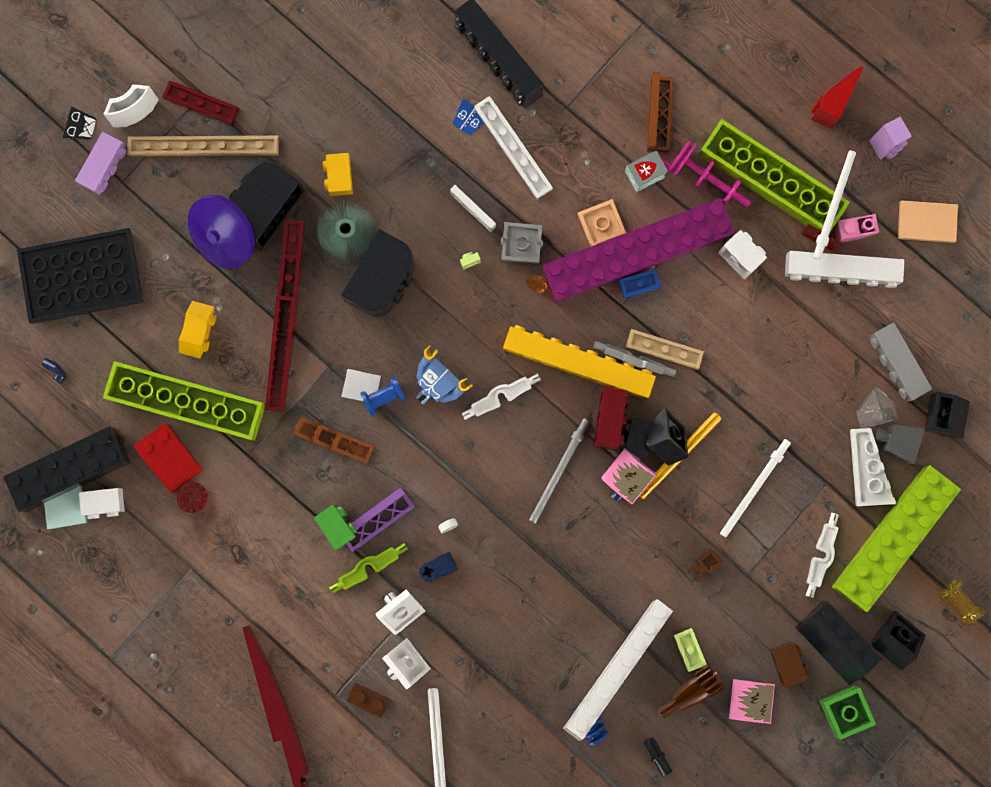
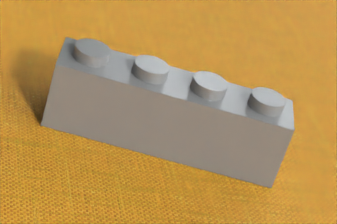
[869,322,932,402]

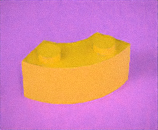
[179,301,216,359]

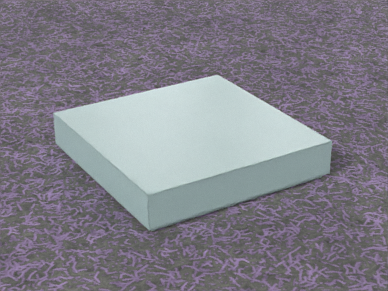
[44,486,87,529]

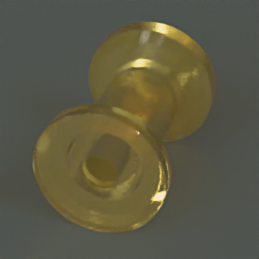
[938,579,986,626]

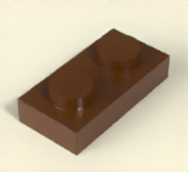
[347,683,390,718]

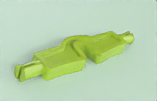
[329,543,408,594]

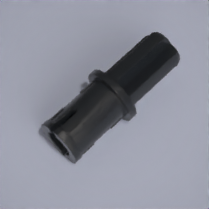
[644,737,672,777]

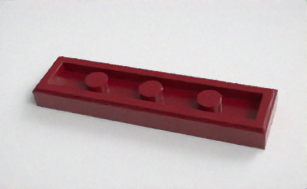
[162,80,239,126]

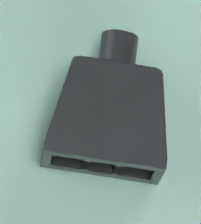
[875,424,925,465]

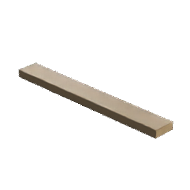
[127,135,279,157]

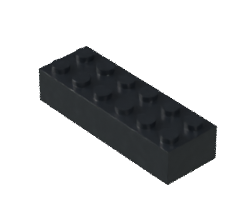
[454,0,544,109]
[3,426,131,513]

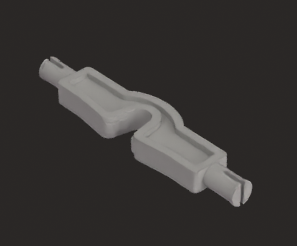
[593,341,676,378]

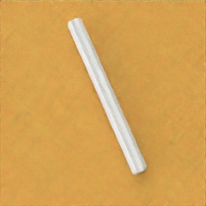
[428,688,446,787]

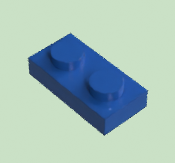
[619,269,661,299]

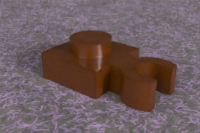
[688,548,724,582]

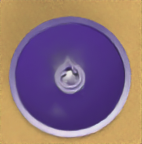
[188,195,255,269]

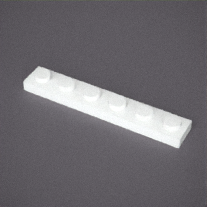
[474,96,553,200]

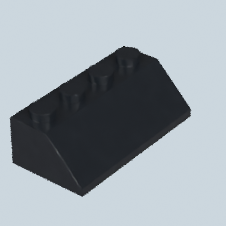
[795,601,882,685]

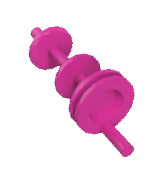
[661,140,751,207]

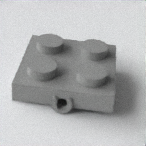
[501,222,543,264]

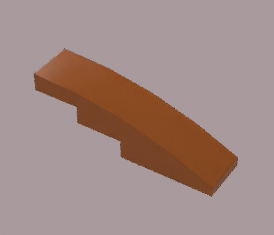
[293,417,374,464]

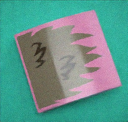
[601,448,656,504]
[729,679,775,724]

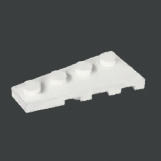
[850,428,896,506]

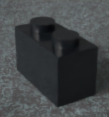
[620,418,653,462]

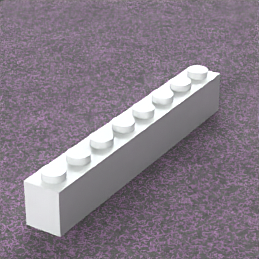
[563,599,673,741]

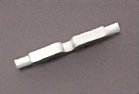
[461,373,541,420]
[805,513,839,598]

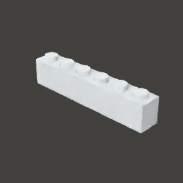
[785,251,904,288]

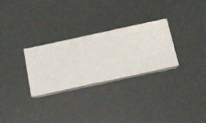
[450,185,496,232]

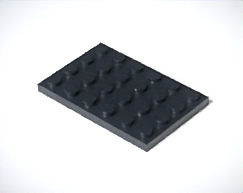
[17,228,144,324]

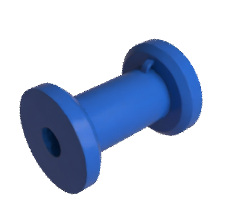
[360,376,406,417]

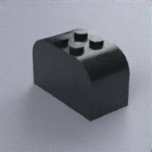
[229,163,305,251]
[341,229,415,317]

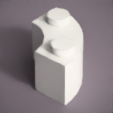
[103,85,159,128]

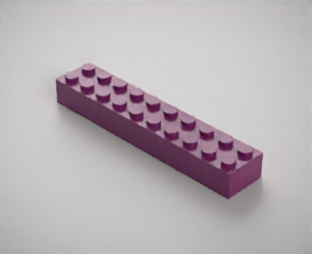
[542,198,735,304]

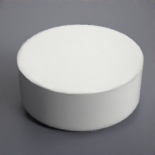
[438,518,458,534]

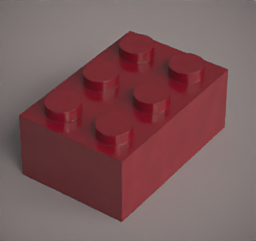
[593,387,630,450]

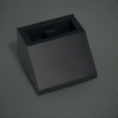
[925,392,970,439]

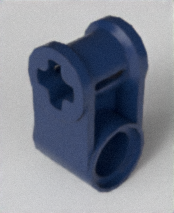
[419,552,458,581]

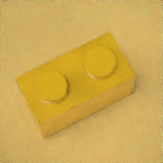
[323,153,353,196]

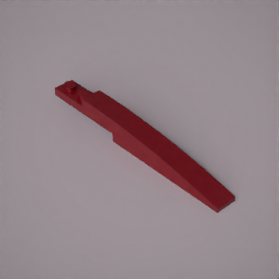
[265,219,305,412]
[242,626,309,787]

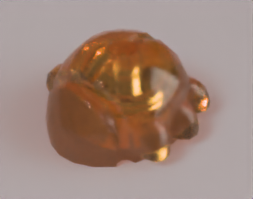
[526,275,548,294]

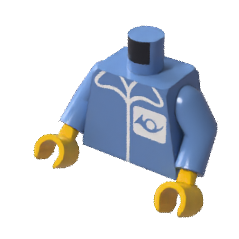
[415,345,473,405]

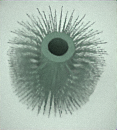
[317,201,375,265]

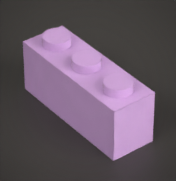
[869,116,912,160]
[75,132,127,196]

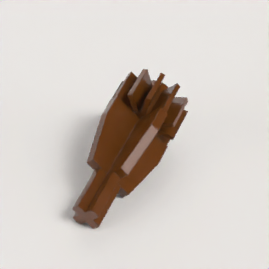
[658,664,724,718]

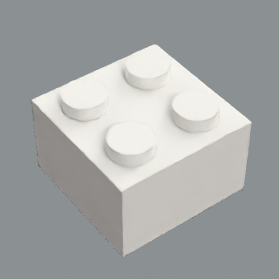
[718,230,767,280]

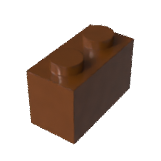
[769,642,809,688]

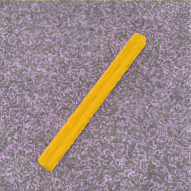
[639,413,722,499]

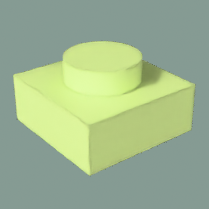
[460,252,481,270]

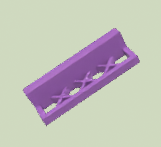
[347,488,415,552]

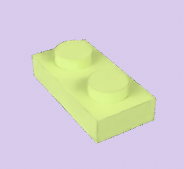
[673,628,707,672]

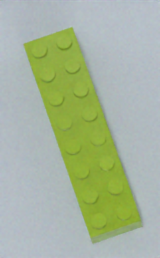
[698,119,850,234]
[103,361,265,441]
[831,465,961,612]

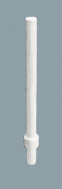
[813,151,856,260]
[720,439,791,538]

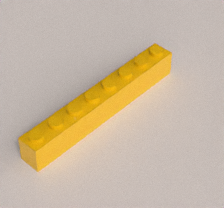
[503,325,656,400]

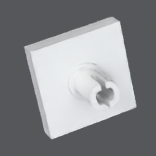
[376,589,425,635]
[383,638,431,690]

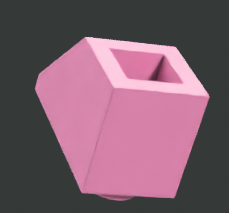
[833,214,879,244]

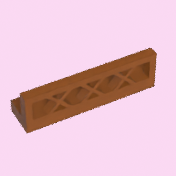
[647,72,674,152]

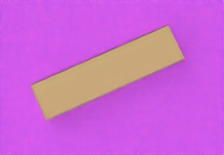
[625,329,704,370]

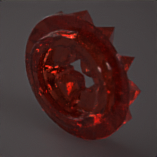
[177,482,208,513]

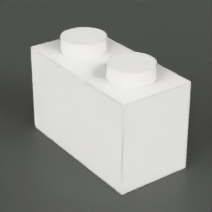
[79,488,125,519]

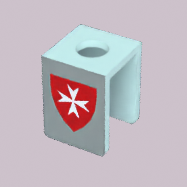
[625,151,667,193]

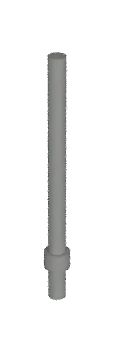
[529,418,590,523]

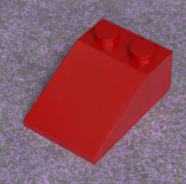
[811,66,863,129]
[133,423,203,493]

